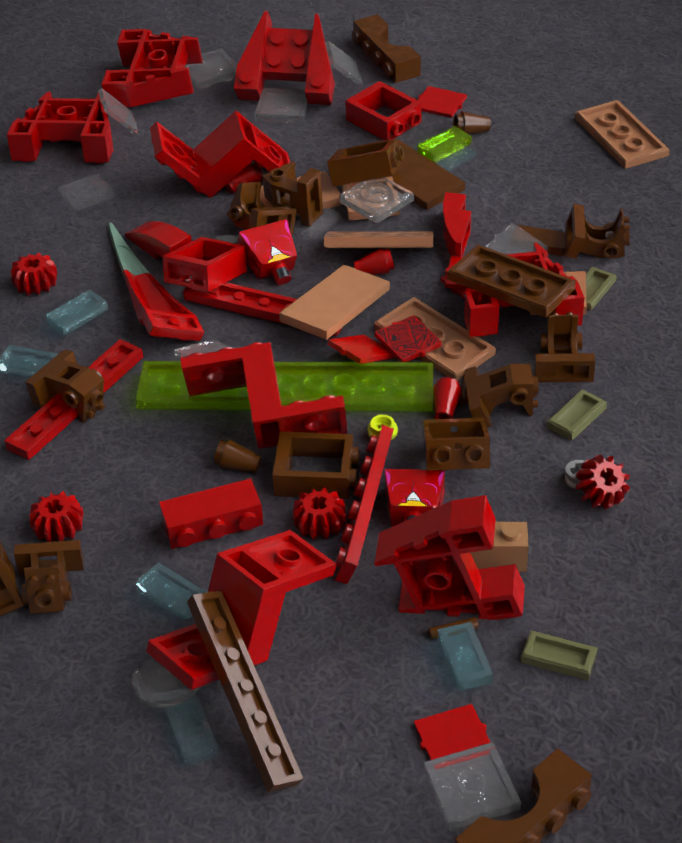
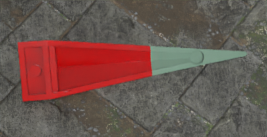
[107,222,204,341]

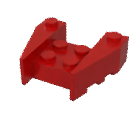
[234,11,335,105]
[101,29,203,108]
[7,92,114,164]
[464,243,585,337]
[374,495,525,620]

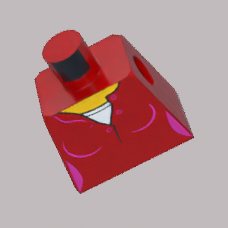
[237,219,297,286]
[385,469,445,526]

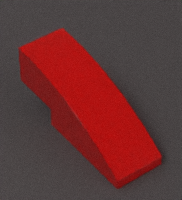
[443,192,471,257]
[125,221,192,260]

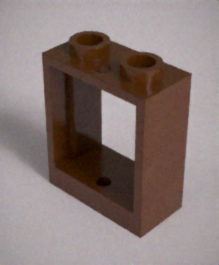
[327,138,404,187]
[423,418,490,470]
[272,432,359,499]

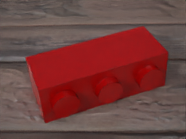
[159,478,264,549]

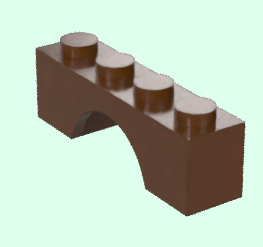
[351,14,421,83]
[455,748,592,843]

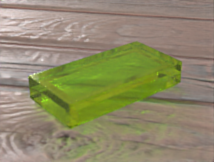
[418,126,472,162]

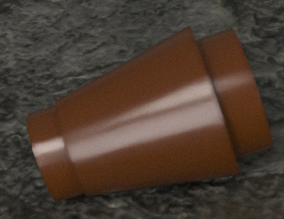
[453,111,491,136]
[214,439,262,474]

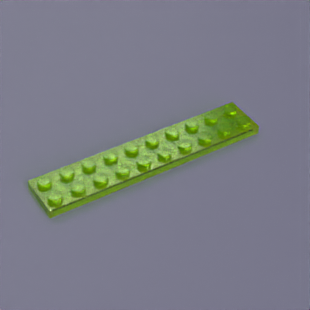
[136,361,433,411]

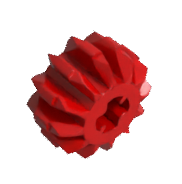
[10,252,58,296]
[575,454,631,509]
[293,487,346,541]
[29,491,84,542]

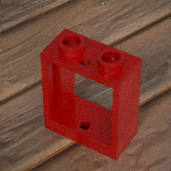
[345,81,422,140]
[162,237,247,292]

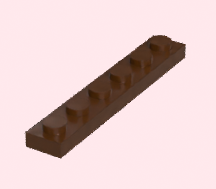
[187,591,303,792]

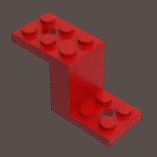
[150,111,290,198]
[180,342,348,449]
[146,530,337,690]

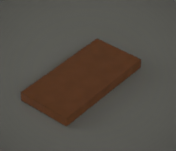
[389,139,465,210]
[447,244,576,318]

